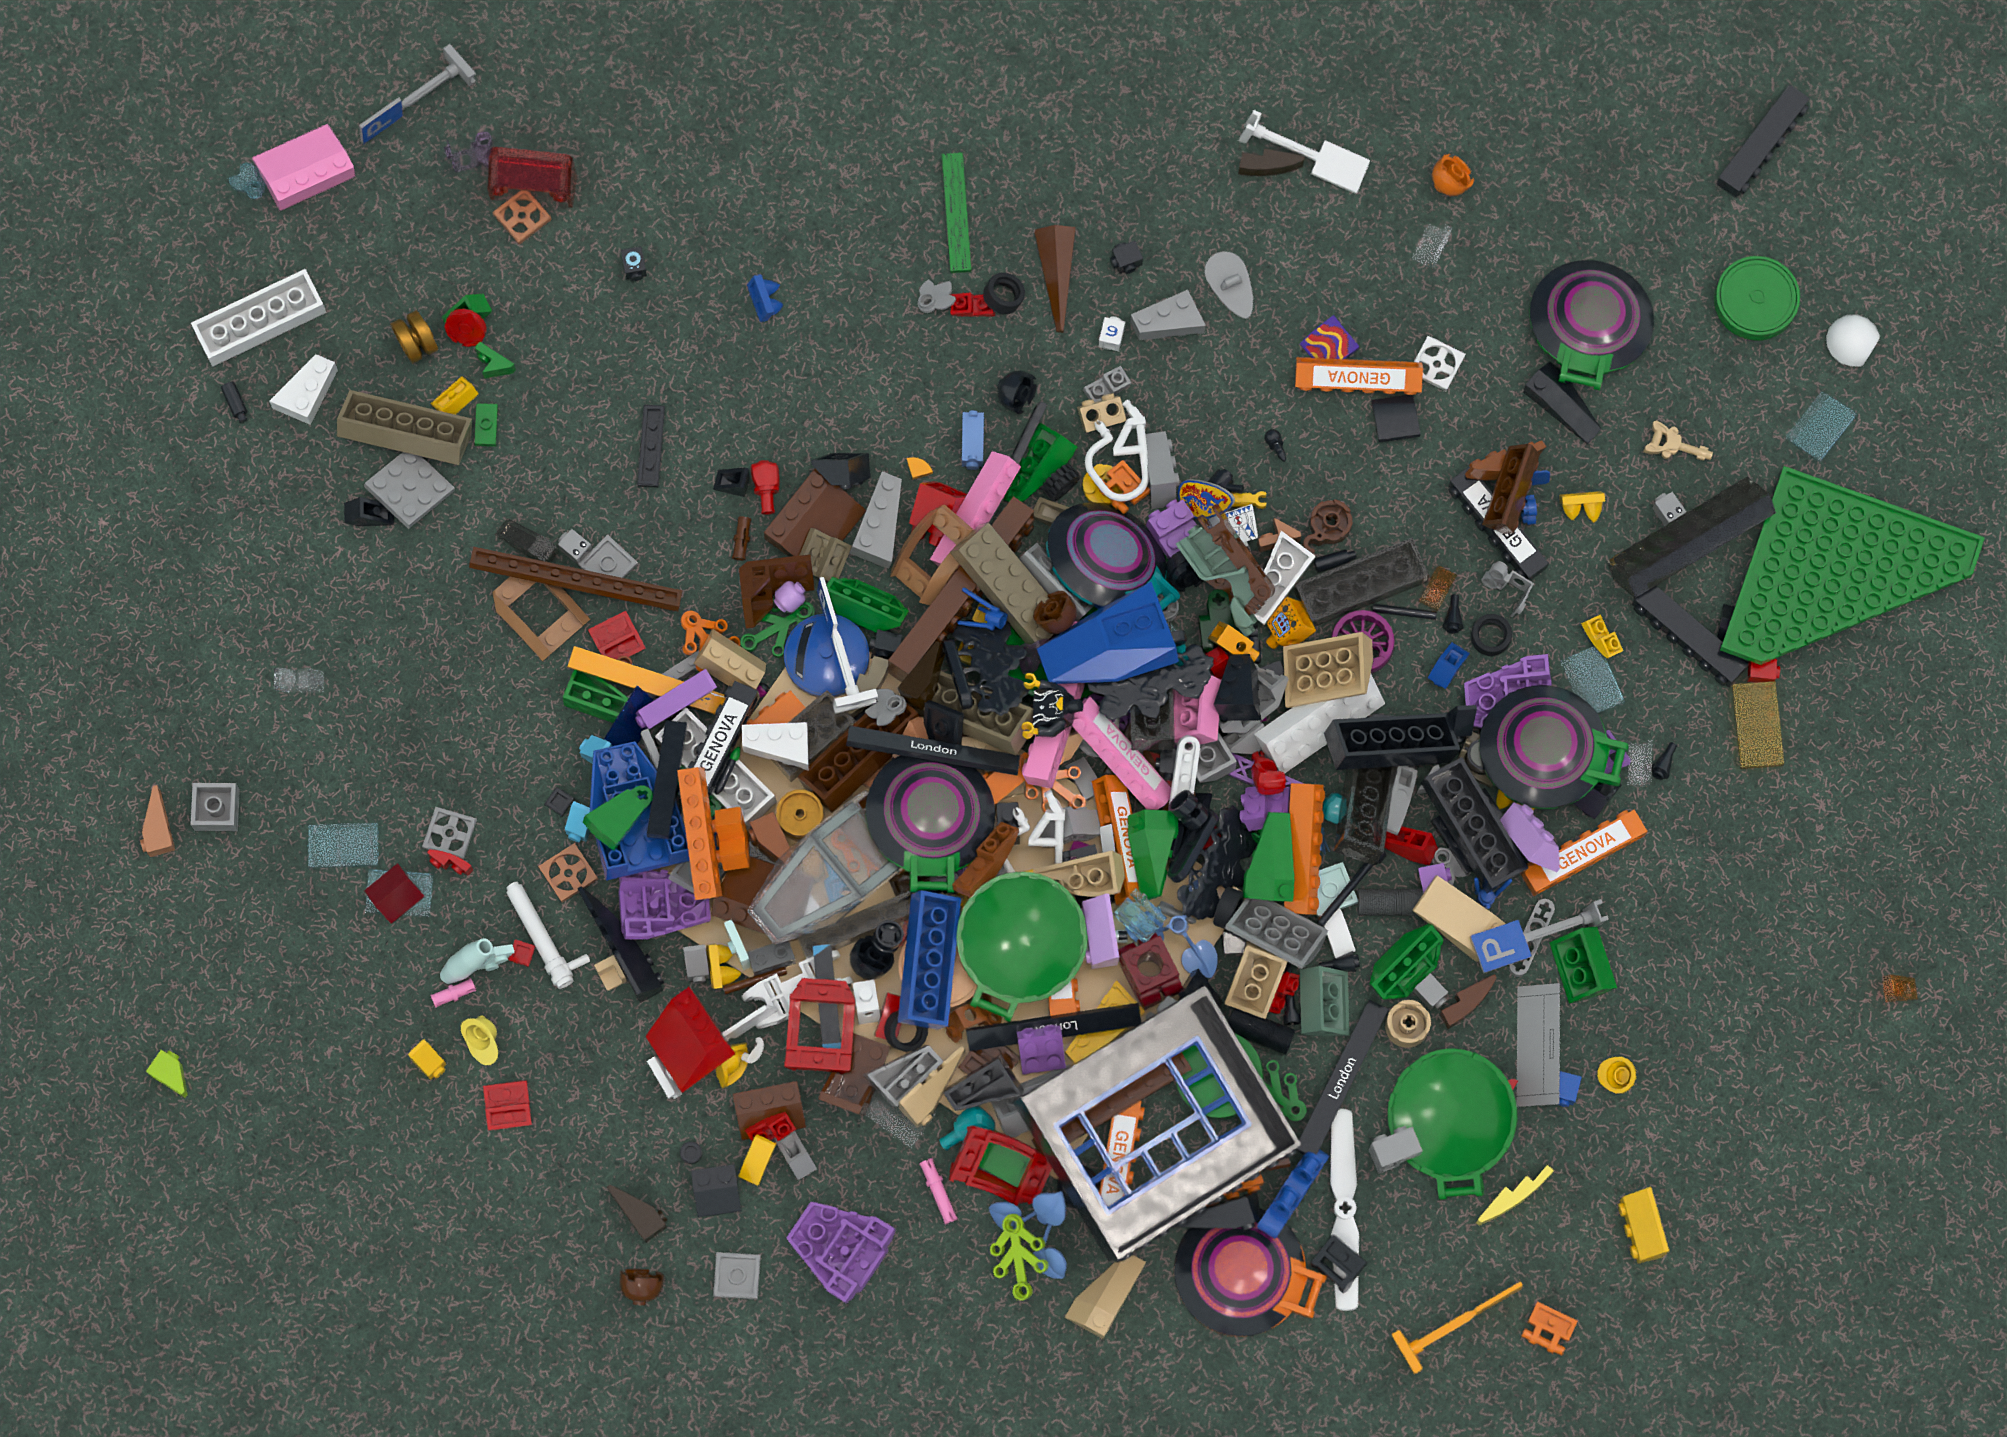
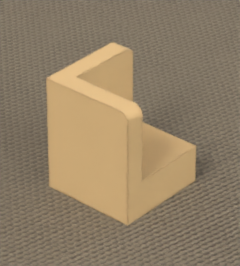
[594,955,627,991]

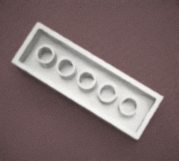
[191,269,326,367]
[1254,674,1385,773]
[655,708,777,830]

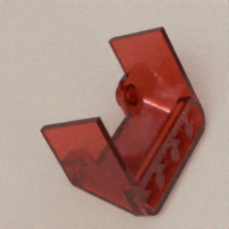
[488,147,577,208]

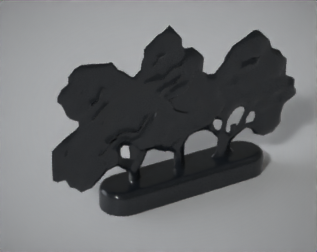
[943,620,1030,716]
[1087,630,1214,720]
[1167,805,1257,920]

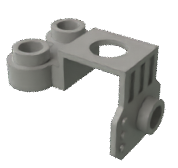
[1481,561,1534,617]

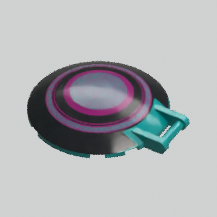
[1046,503,1180,610]

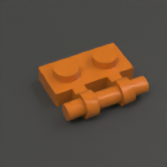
[1099,460,1150,514]
[1521,1302,1577,1355]

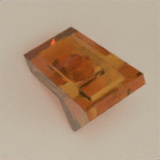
[1419,565,1457,611]
[1882,975,1918,1002]

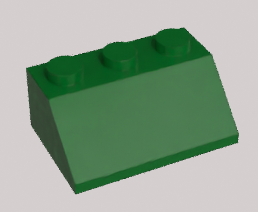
[1549,927,1617,1004]

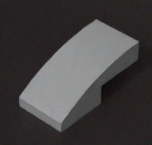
[1065,757,1098,801]

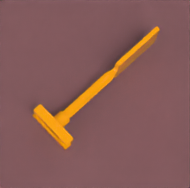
[1392,1281,1523,1374]

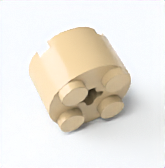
[1385,1000,1431,1048]

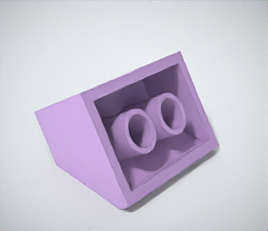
[1500,802,1560,872]
[1081,893,1119,969]

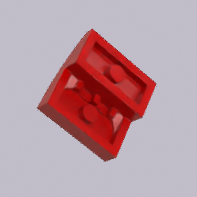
[588,611,645,660]
[483,1080,532,1130]

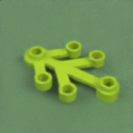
[990,1214,1049,1300]

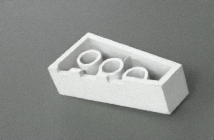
[1254,531,1315,626]

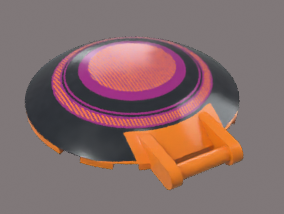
[1174,1208,1326,1337]

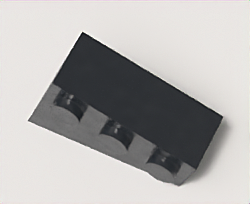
[1214,654,1262,721]
[943,1054,1024,1111]

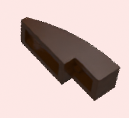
[1440,974,1497,1029]

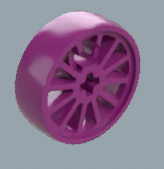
[1331,610,1395,674]

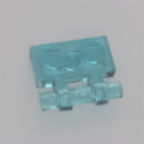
[1113,888,1167,943]

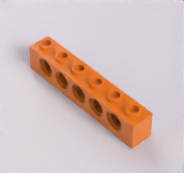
[677,767,722,900]

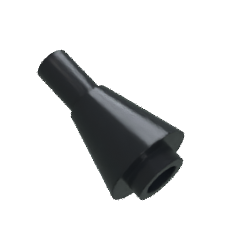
[1442,594,1464,634]
[1649,742,1677,780]
[1319,951,1360,972]

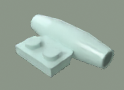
[440,939,514,984]

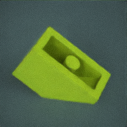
[146,1050,188,1098]

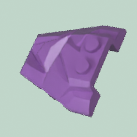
[1464,654,1552,729]
[618,869,711,939]
[787,1202,896,1303]

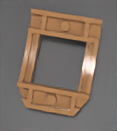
[890,505,974,606]
[492,577,590,661]

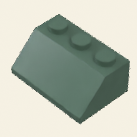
[1300,966,1350,1036]

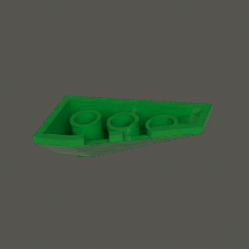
[1004,423,1077,502]
[1128,809,1178,902]
[1243,812,1294,902]

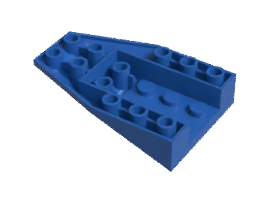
[1037,582,1179,684]
[590,741,690,880]

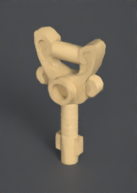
[1643,421,1713,461]

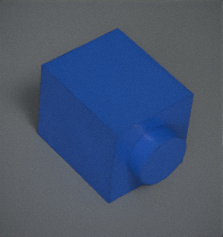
[1557,1071,1581,1107]

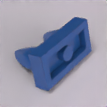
[747,275,783,322]

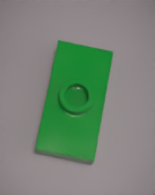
[474,404,498,446]

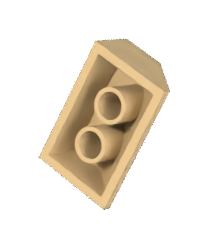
[693,629,766,690]
[1225,941,1288,1019]

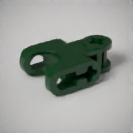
[1198,589,1243,654]

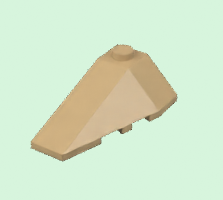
[899,1046,965,1128]
[1065,1255,1146,1339]

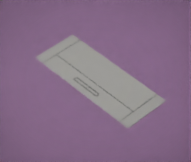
[1517,983,1560,1107]

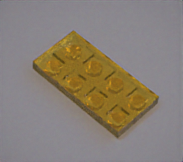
[1732,681,1784,769]

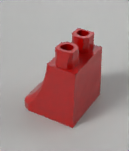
[909,481,967,546]

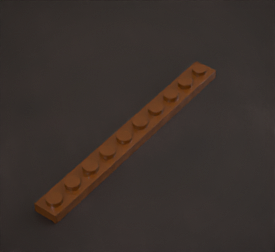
[469,546,683,612]

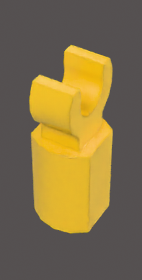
[1231,491,1266,509]

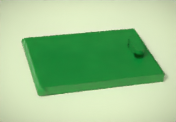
[979,1129,1030,1188]

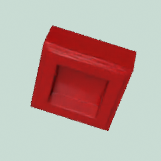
[508,939,536,967]

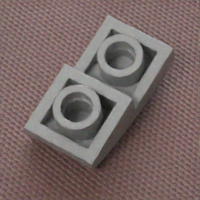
[1083,366,1131,402]

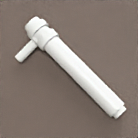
[506,882,590,989]

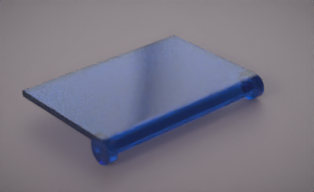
[603,685,654,746]

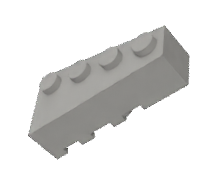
[849,471,902,569]

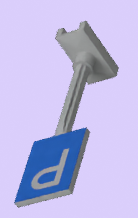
[359,44,476,144]
[1470,899,1609,973]

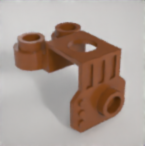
[945,992,1002,1043]

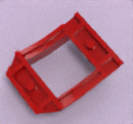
[784,978,855,1074]
[949,1126,1052,1206]

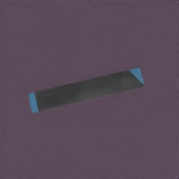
[813,944,841,1049]

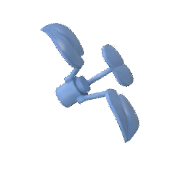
[1125,880,1218,978]
[989,1191,1067,1279]

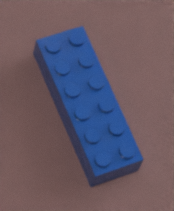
[898,890,961,1030]

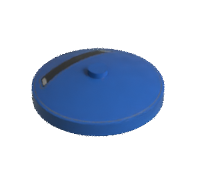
[784,614,869,698]

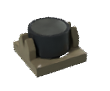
[1458,731,1493,788]

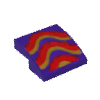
[1300,315,1359,359]

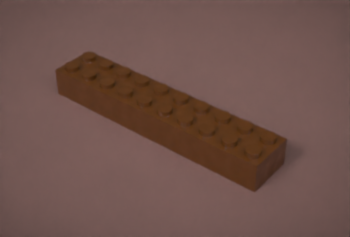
[888,496,1035,682]

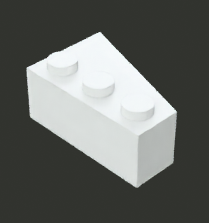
[269,354,338,425]
[742,722,809,771]

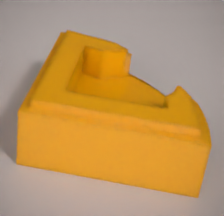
[907,457,933,479]

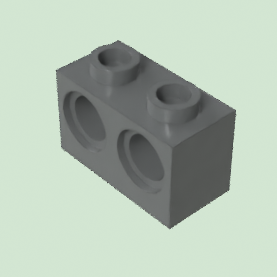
[747,940,796,976]

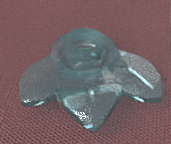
[229,162,266,199]

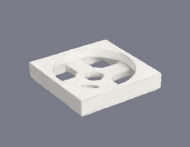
[1414,336,1465,391]

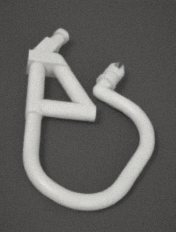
[1085,400,1149,502]
[1003,790,1065,873]

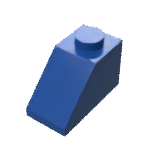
[1428,643,1470,689]

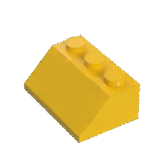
[1618,1187,1669,1263]

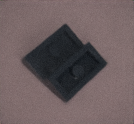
[1371,395,1420,442]

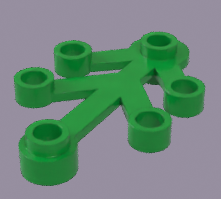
[740,598,815,658]
[1264,1060,1307,1121]

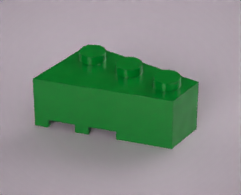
[563,670,631,727]

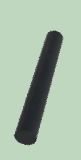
[1372,604,1437,620]

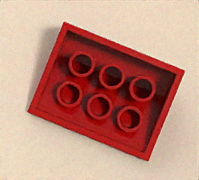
[645,987,735,1093]

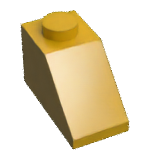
[408,1039,446,1080]

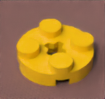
[1082,464,1122,505]

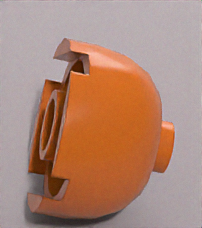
[1432,154,1474,196]

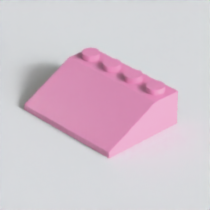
[252,124,355,211]

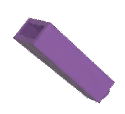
[635,669,717,730]

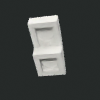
[1319,907,1355,958]

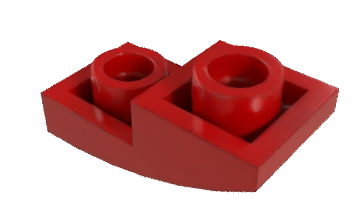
[951,293,995,316]
[427,849,473,876]
[1268,972,1300,1014]
[874,992,902,1040]
[745,1112,796,1142]

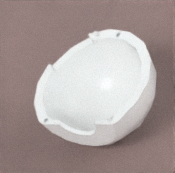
[1826,315,1880,366]

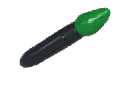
[715,747,741,795]

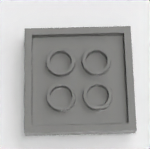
[364,452,455,529]

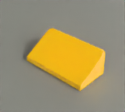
[431,377,479,415]

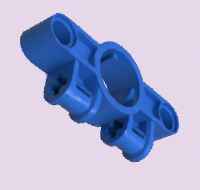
[1257,1149,1330,1239]

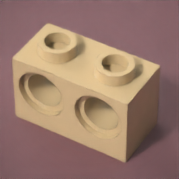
[1077,393,1126,433]

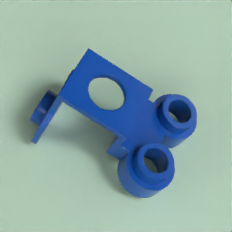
[1521,470,1550,525]

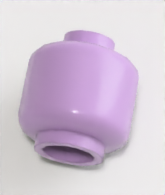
[774,581,805,612]

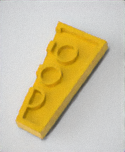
[1065,980,1145,1064]

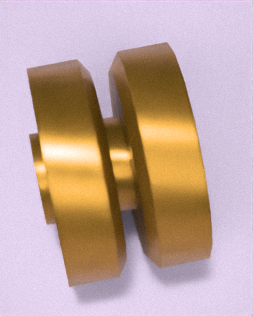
[390,310,438,364]
[776,789,825,841]

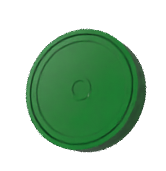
[1714,256,1800,340]
[1176,1034,1264,1120]

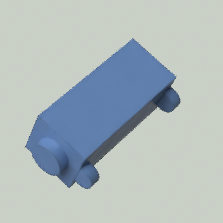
[962,411,984,470]

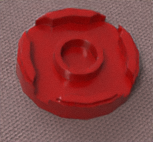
[445,309,487,347]

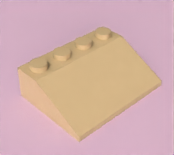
[1283,632,1373,708]

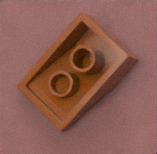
[748,812,800,873]

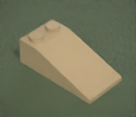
[1412,875,1505,962]

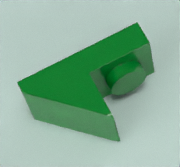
[475,342,516,379]

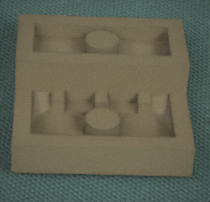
[799,528,852,582]

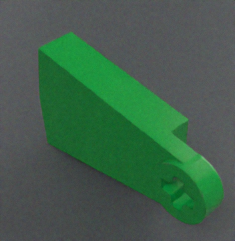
[582,785,653,851]

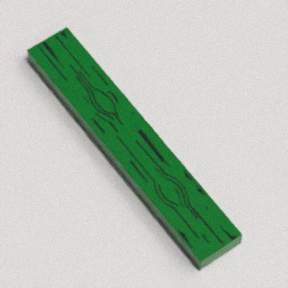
[942,153,971,273]

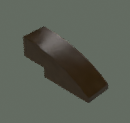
[1238,148,1305,176]

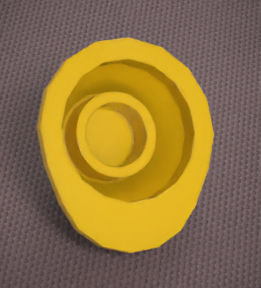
[1598,1057,1637,1093]

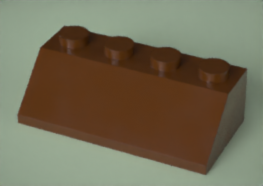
[1482,444,1540,534]

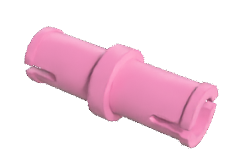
[430,978,476,1008]

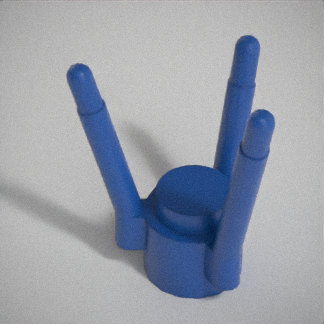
[957,588,1007,631]
[1474,877,1512,909]

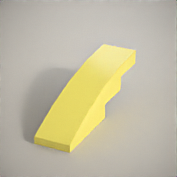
[1476,1165,1554,1226]

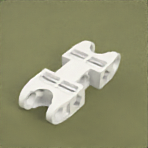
[742,950,853,1029]

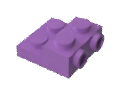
[1146,499,1197,559]
[1240,786,1291,831]
[1017,1025,1066,1074]

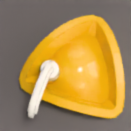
[716,1037,764,1088]

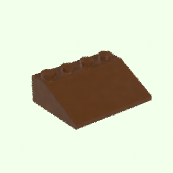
[764,468,866,557]
[711,855,814,942]

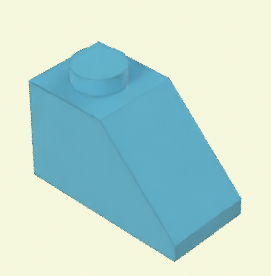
[579,735,612,764]
[565,801,591,843]

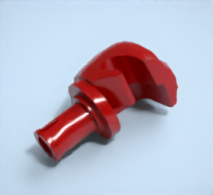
[751,460,780,515]
[1251,751,1286,795]

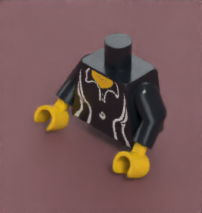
[1022,673,1083,739]

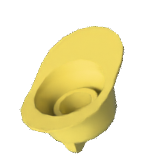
[461,1015,498,1065]

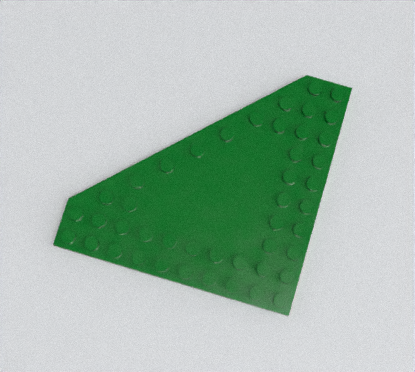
[1720,466,1985,665]

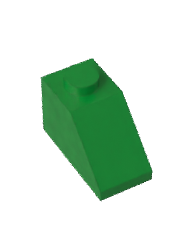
[442,294,492,323]

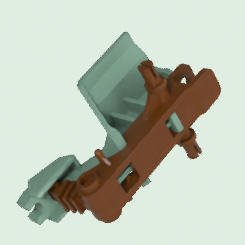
[1176,504,1275,637]

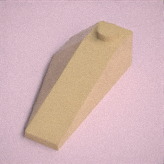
[1033,850,1125,897]

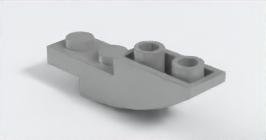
[1378,765,1417,835]

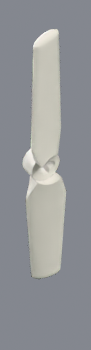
[1331,1109,1359,1311]

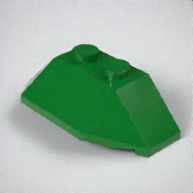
[826,577,909,632]
[1369,923,1444,999]

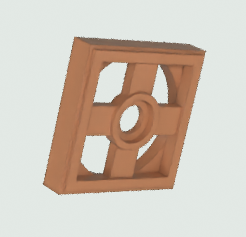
[493,188,552,244]
[538,843,598,903]

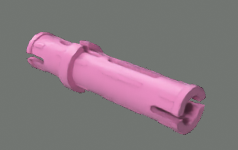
[920,1158,958,1224]

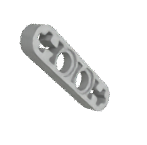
[1508,899,1555,977]

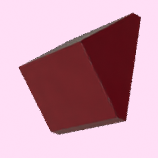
[364,863,425,924]

